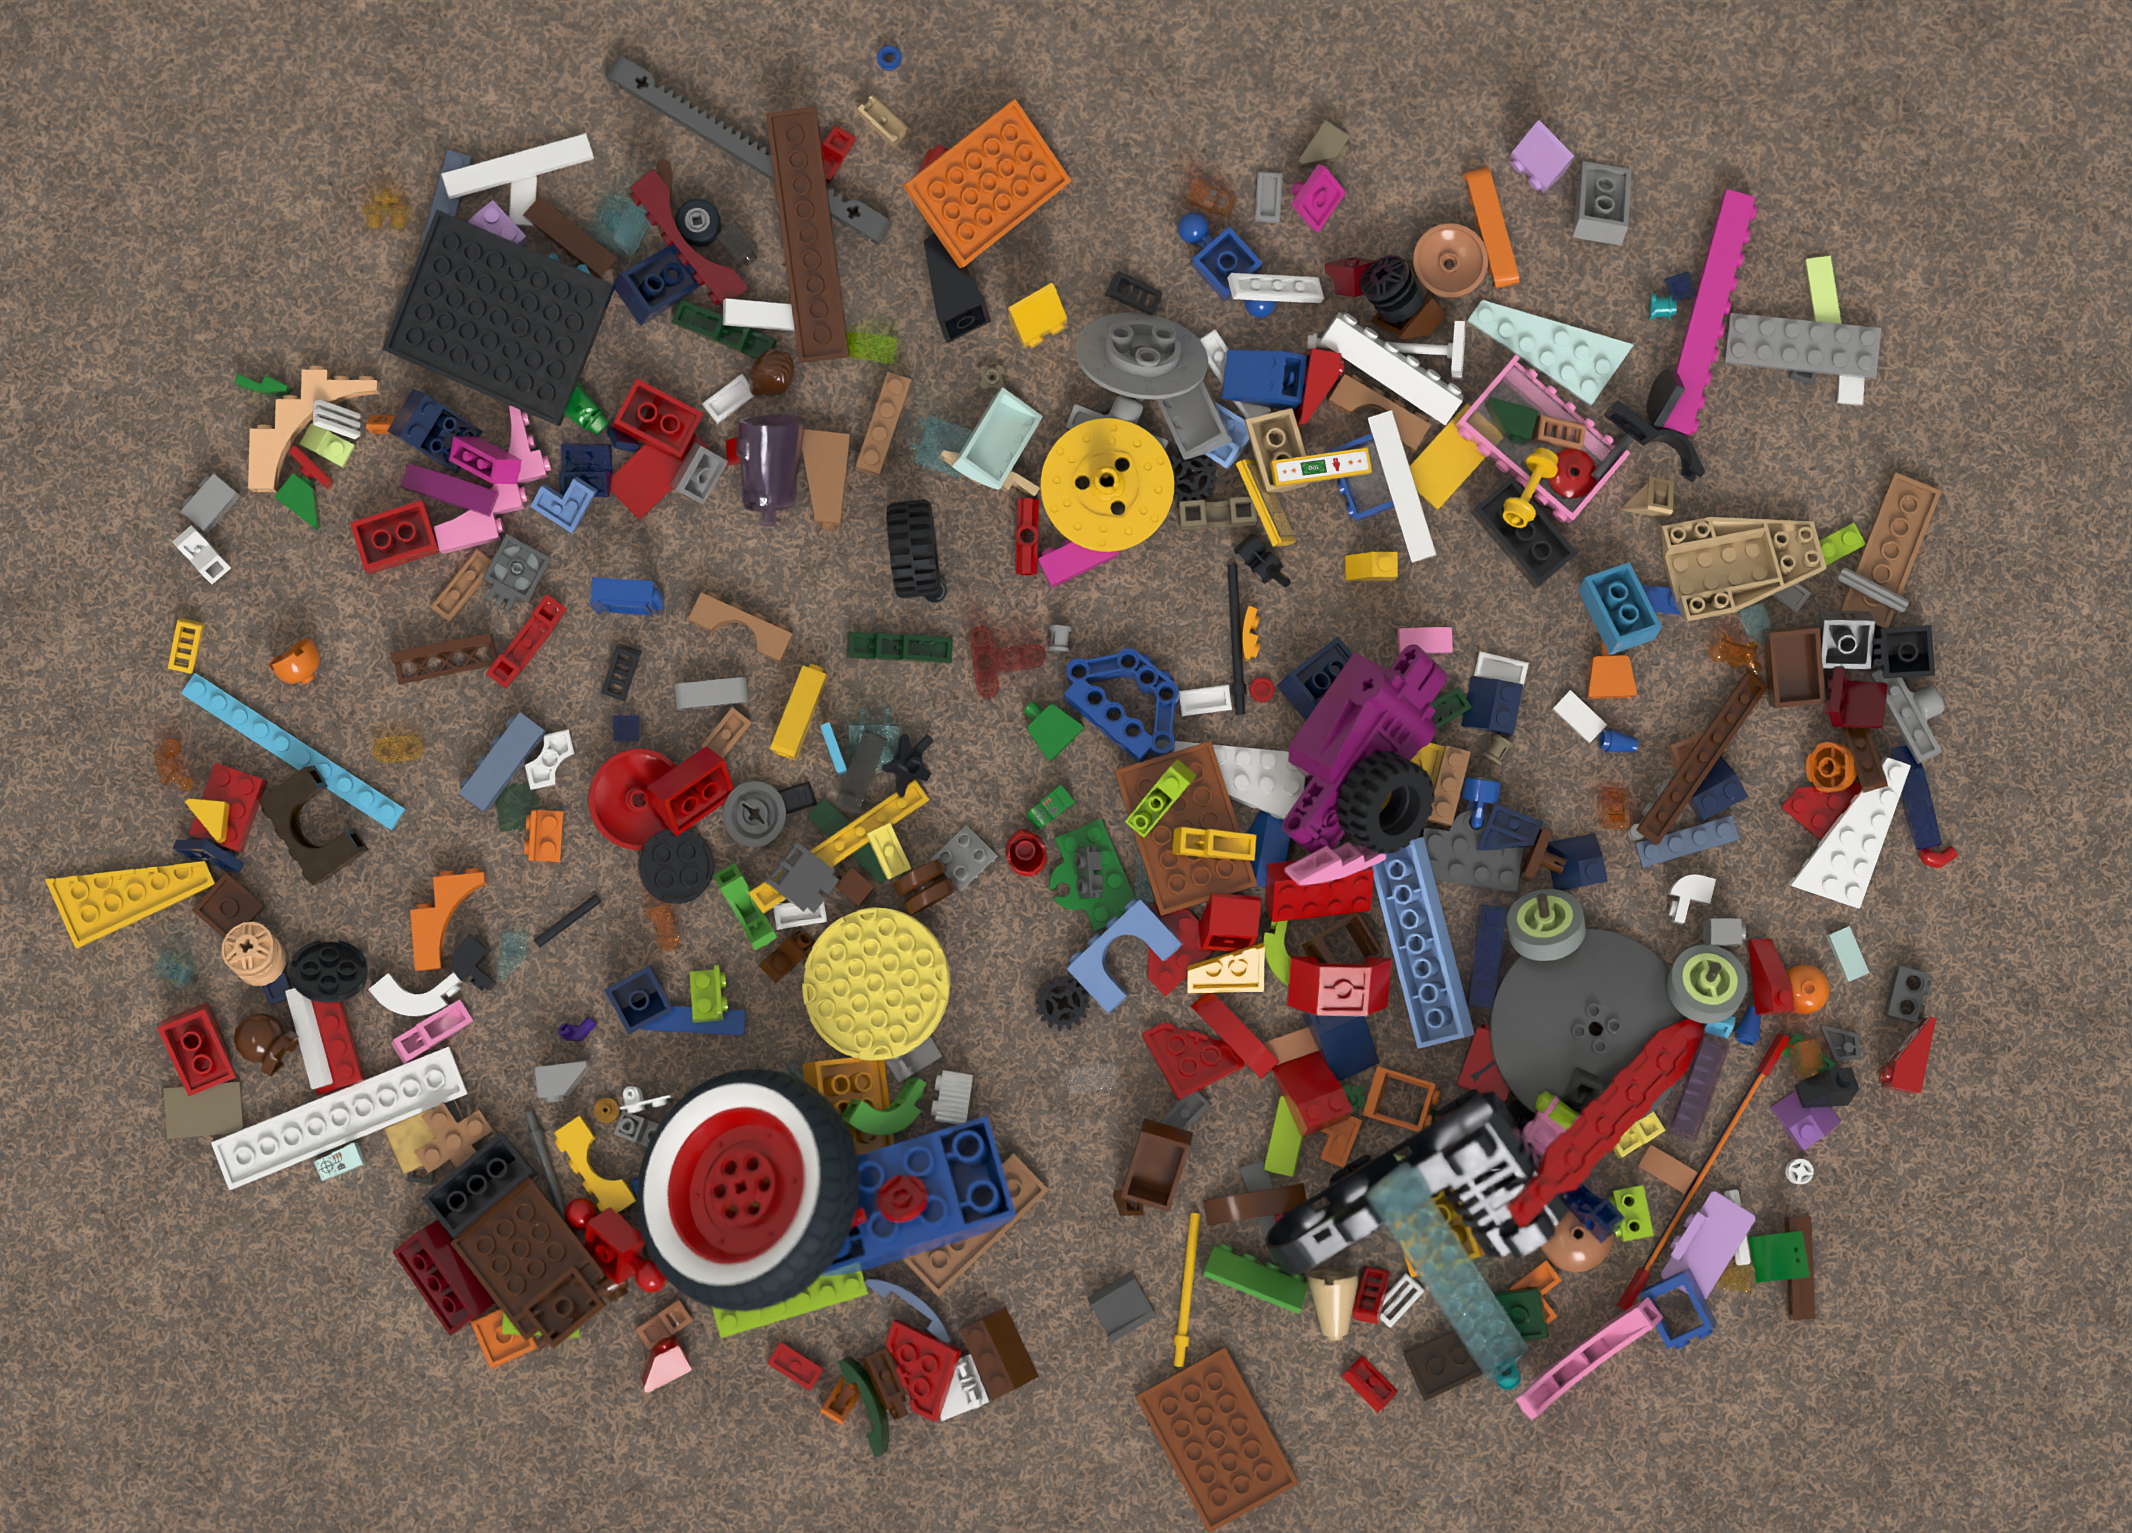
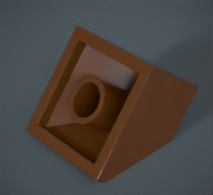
[1371,295,1447,339]

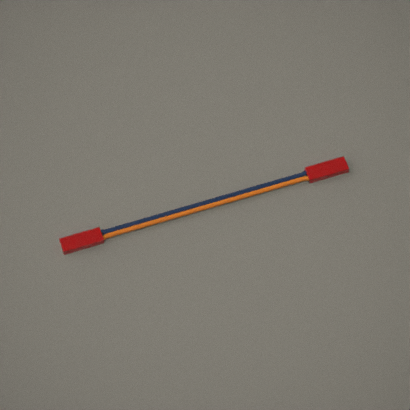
[1616,1033,1790,1310]

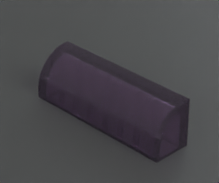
[1668,1037,1730,1143]

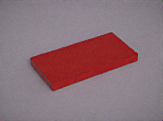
[604,433,711,520]

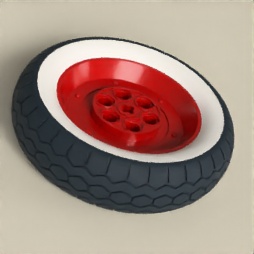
[637,1069,860,1311]

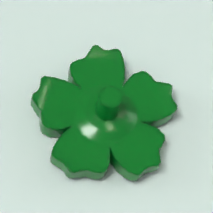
[1342,1084,1366,1115]

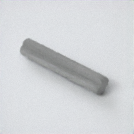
[1838,568,1909,613]

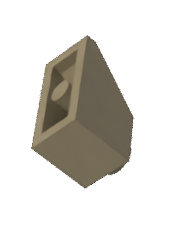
[1297,120,1351,169]

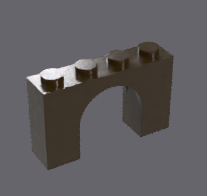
[258,765,369,885]

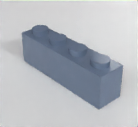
[459,712,547,813]

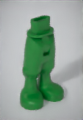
[565,381,610,436]

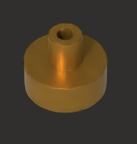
[594,1098,620,1123]

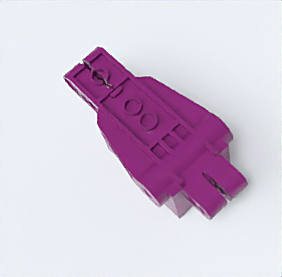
[1282,644,1447,854]

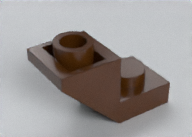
[758,926,815,983]

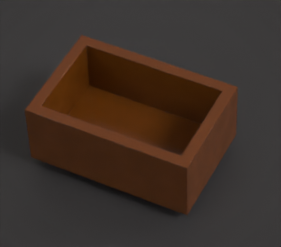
[1763,625,1826,708]
[1121,1118,1193,1212]

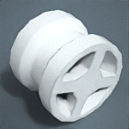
[1785,1159,1814,1184]

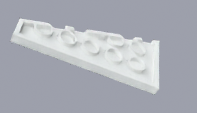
[1154,740,1305,819]
[1788,757,1911,909]

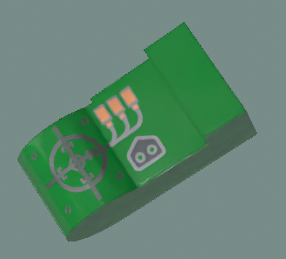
[1026,785,1075,830]

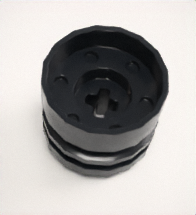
[1360,255,1427,323]

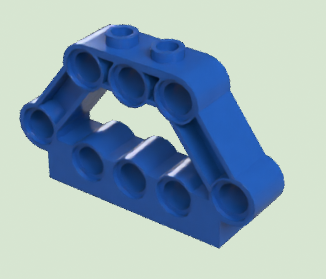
[1064,648,1179,763]

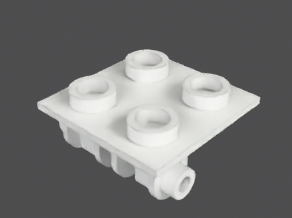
[620,1086,675,1114]
[940,1354,989,1421]

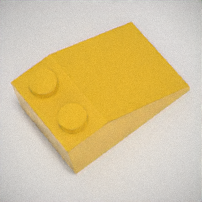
[1008,283,1067,348]

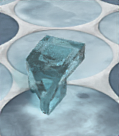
[1738,603,1772,644]
[498,930,528,980]

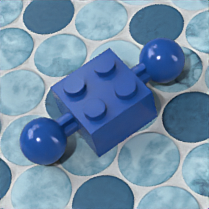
[1177,212,1276,318]

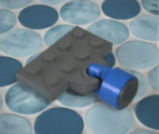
[1422,775,1524,892]

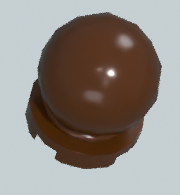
[234,1013,299,1077]

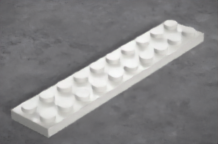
[211,1047,468,1190]

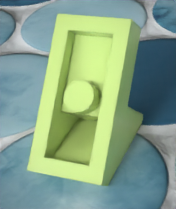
[299,423,355,468]

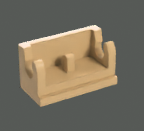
[857,95,911,148]

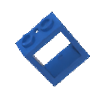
[1639,1268,1717,1349]

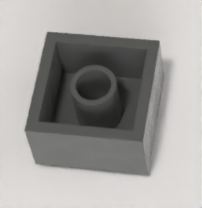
[1817,611,1875,669]

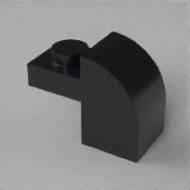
[453,934,497,991]

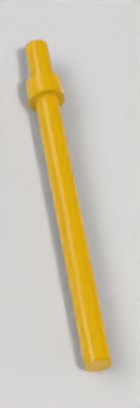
[1173,1213,1200,1367]

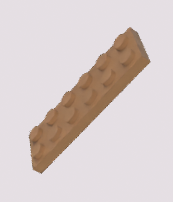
[1840,472,1942,628]
[903,1153,1049,1297]

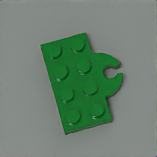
[1049,819,1136,932]

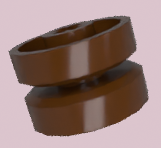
[892,858,958,916]

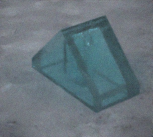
[151,950,198,990]

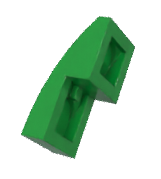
[234,374,291,395]

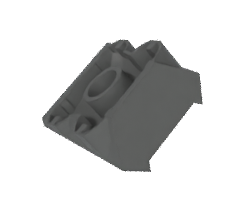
[1087,1272,1156,1343]

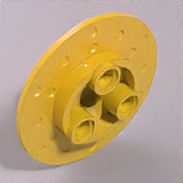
[1041,418,1174,552]

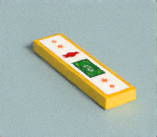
[1270,448,1372,487]

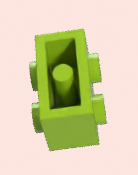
[1607,1185,1654,1242]

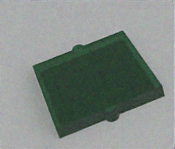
[495,783,539,832]

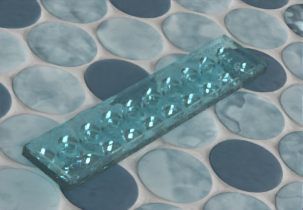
[1364,1162,1530,1382]

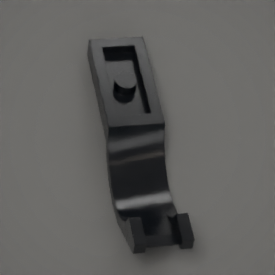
[1603,400,1705,483]

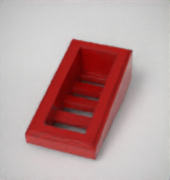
[1352,1266,1390,1324]

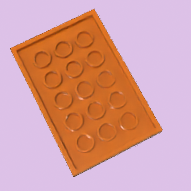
[902,99,1071,268]

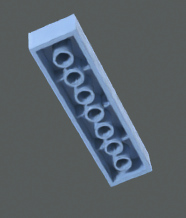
[1372,837,1475,1049]

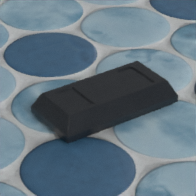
[778,781,817,814]

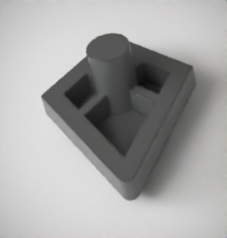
[1820,1025,1861,1061]

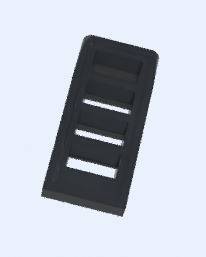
[1105,271,1163,316]
[601,644,642,701]

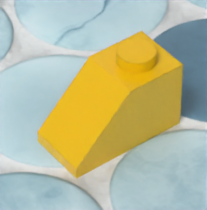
[1345,552,1398,581]

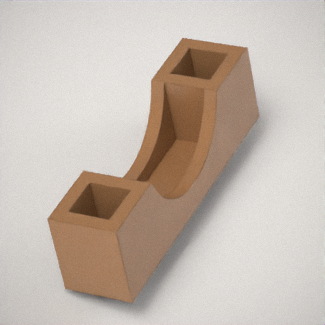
[856,372,912,478]
[1328,374,1431,454]
[688,591,794,663]

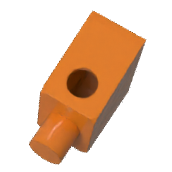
[1586,642,1637,699]

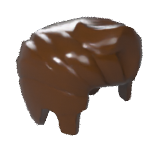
[748,349,795,396]

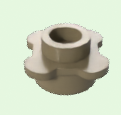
[980,365,1005,390]

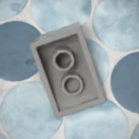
[1572,161,1632,245]

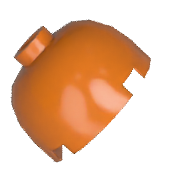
[268,638,321,685]
[1805,742,1857,793]
[1786,964,1830,1015]

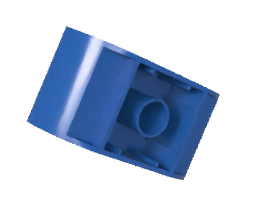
[821,1116,1016,1276]

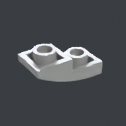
[614,1111,659,1147]

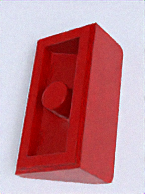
[1341,1355,1398,1412]

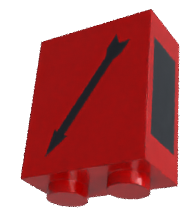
[1455,1024,1509,1102]

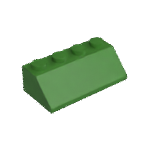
[1202,1243,1309,1314]

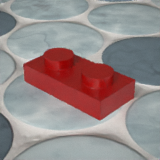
[767,1342,824,1391]

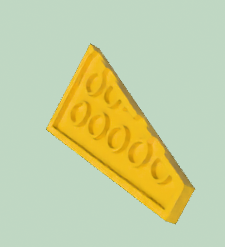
[45,861,216,949]

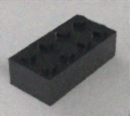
[1471,477,1578,589]

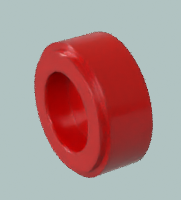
[1249,677,1275,703]

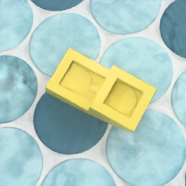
[1613,1111,1666,1159]

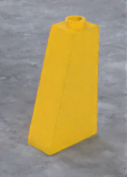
[770,664,828,761]

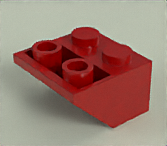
[1198,893,1261,951]

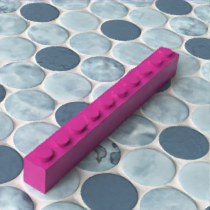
[1659,189,1757,439]

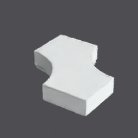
[525,729,574,790]

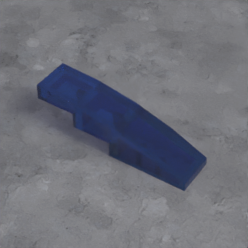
[1891,745,1942,850]

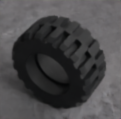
[886,499,940,598]
[1336,751,1435,854]

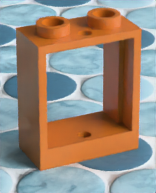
[1362,1066,1441,1133]

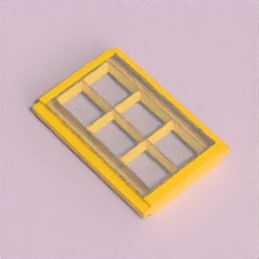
[1236,459,1296,546]

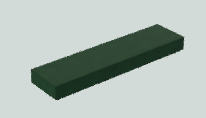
[807,798,887,884]

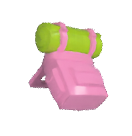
[1523,1091,1582,1158]

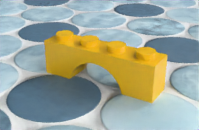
[554,1116,637,1214]

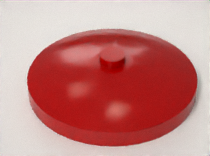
[587,749,677,850]

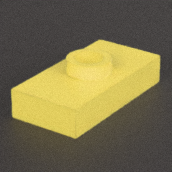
[866,823,911,879]

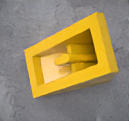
[185,799,230,843]

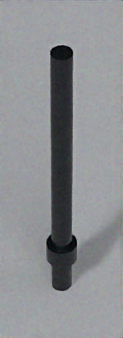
[1227,564,1247,715]

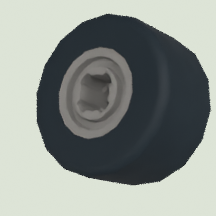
[675,199,721,247]

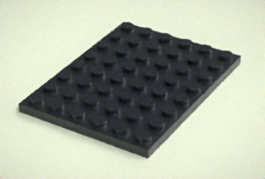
[382,210,616,426]

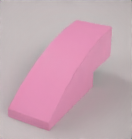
[391,1000,473,1064]

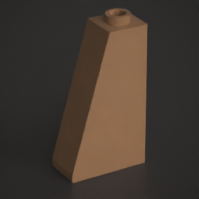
[800,429,851,530]

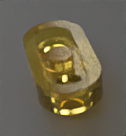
[372,735,424,764]

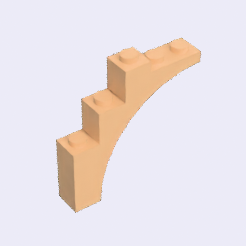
[248,366,381,492]

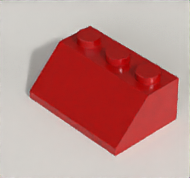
[647,746,734,837]

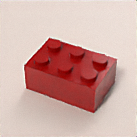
[350,500,440,575]
[189,763,268,853]

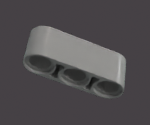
[674,677,749,711]

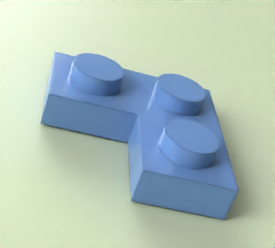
[530,477,598,533]

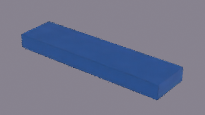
[642,1006,746,1036]

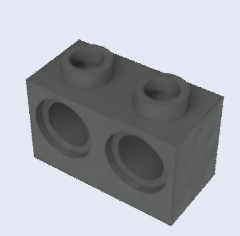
[1883,966,1931,1023]

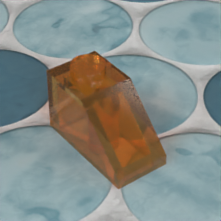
[1786,1038,1823,1078]

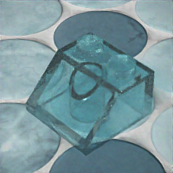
[585,192,650,257]

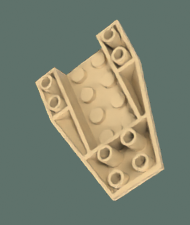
[1661,517,1827,621]

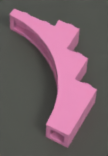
[434,406,551,554]
[1515,1297,1663,1420]

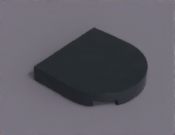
[1647,369,1685,429]

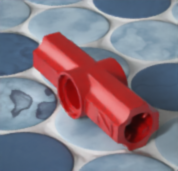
[1015,498,1039,576]

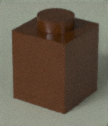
[835,867,875,907]

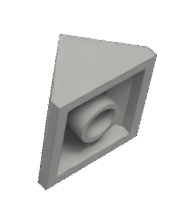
[670,442,728,504]

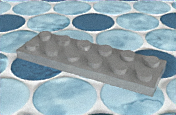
[1725,313,1882,379]

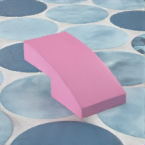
[1398,627,1453,654]

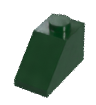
[1485,397,1538,445]

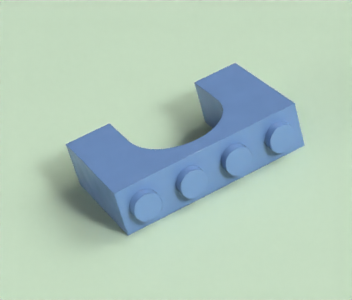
[1066,898,1184,1013]

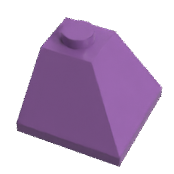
[1770,1091,1841,1150]

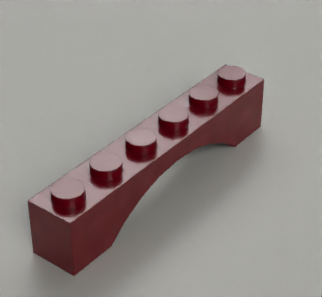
[628,169,748,306]

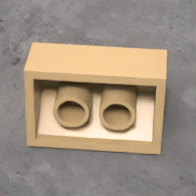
[1244,408,1310,492]

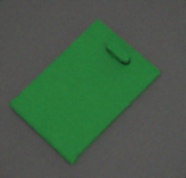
[1748,1231,1810,1284]

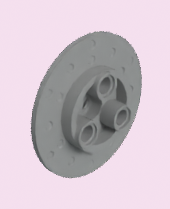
[1075,312,1208,402]

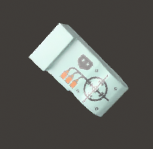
[314,1143,367,1181]

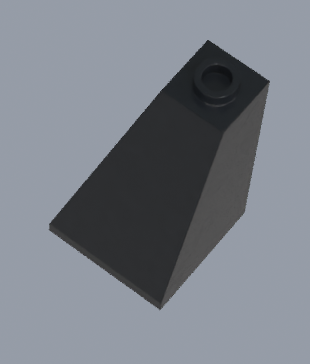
[923,232,991,343]

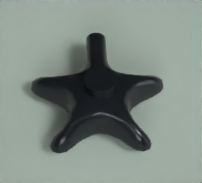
[882,734,934,797]

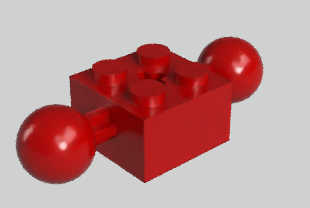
[564,1198,667,1293]

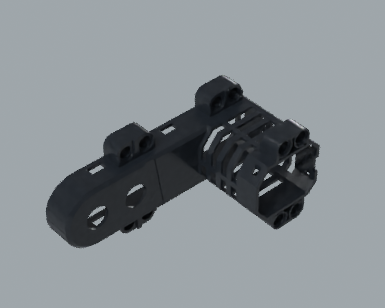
[1265,1089,1569,1274]

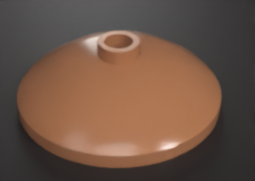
[1413,223,1488,298]
[1540,1195,1614,1272]

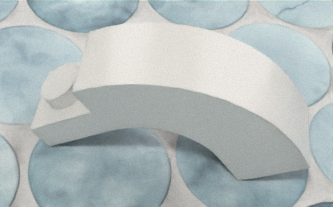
[368,972,462,1017]

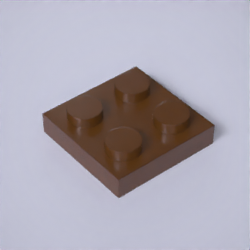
[192,872,265,939]

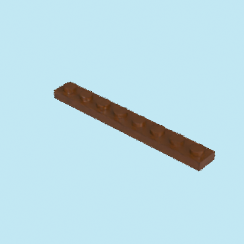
[1636,671,1768,845]

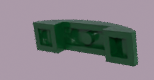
[838,1356,889,1458]

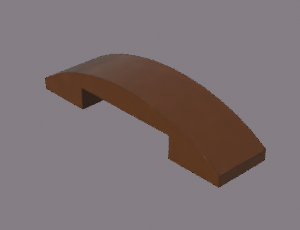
[1203,1183,1306,1226]

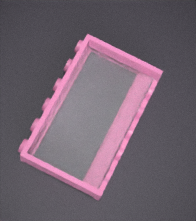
[1455,354,1630,524]

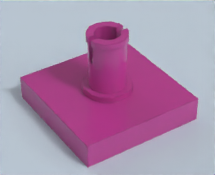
[1291,164,1346,233]

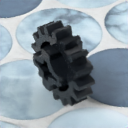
[1171,452,1217,503]
[1035,976,1090,1031]

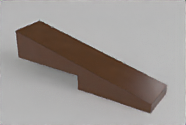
[523,196,618,279]

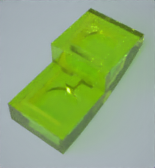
[847,332,898,364]

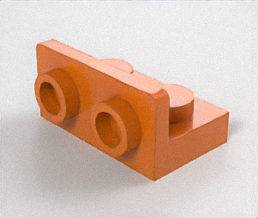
[524,809,564,862]

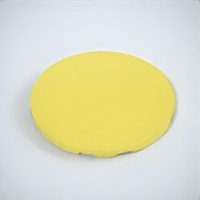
[802,908,950,1061]

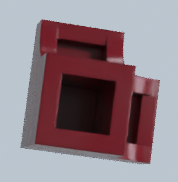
[1325,257,1377,297]

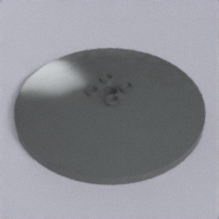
[1489,929,1687,1122]

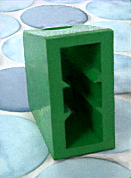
[1023,700,1084,763]

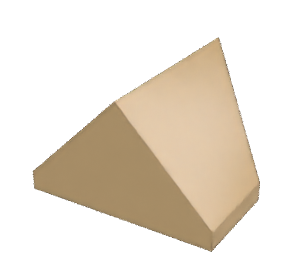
[1620,476,1674,519]

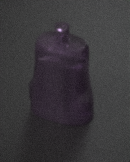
[736,414,806,527]

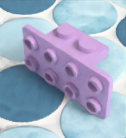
[1661,1191,1755,1300]

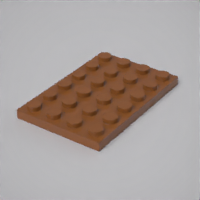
[1114,741,1258,916]
[1135,1347,1299,1533]

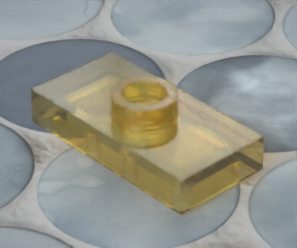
[1714,1264,1755,1293]

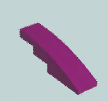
[400,464,499,517]

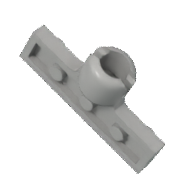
[1066,395,1168,450]
[1870,670,1945,764]

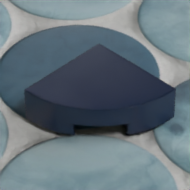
[607,426,639,452]

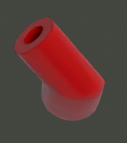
[1919,846,1958,868]

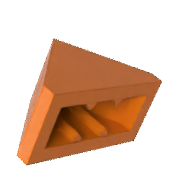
[820,1375,861,1425]

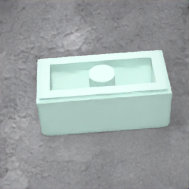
[1826,926,1869,982]

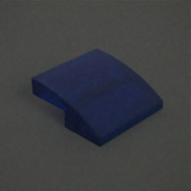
[559,443,612,497]

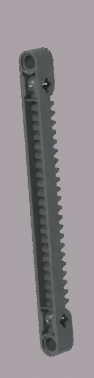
[605,55,893,245]

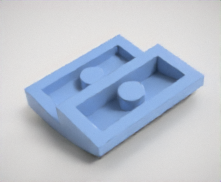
[1205,402,1250,469]

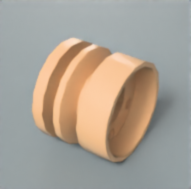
[222,922,286,986]

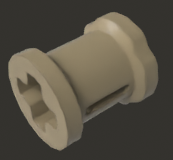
[1481,733,1513,766]

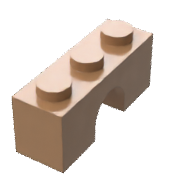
[1427,745,1471,827]

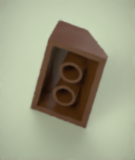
[959,1307,1039,1400]

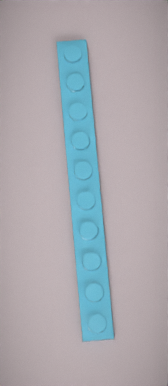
[181,673,406,830]

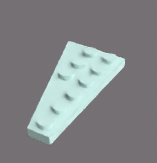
[1467,300,1634,406]

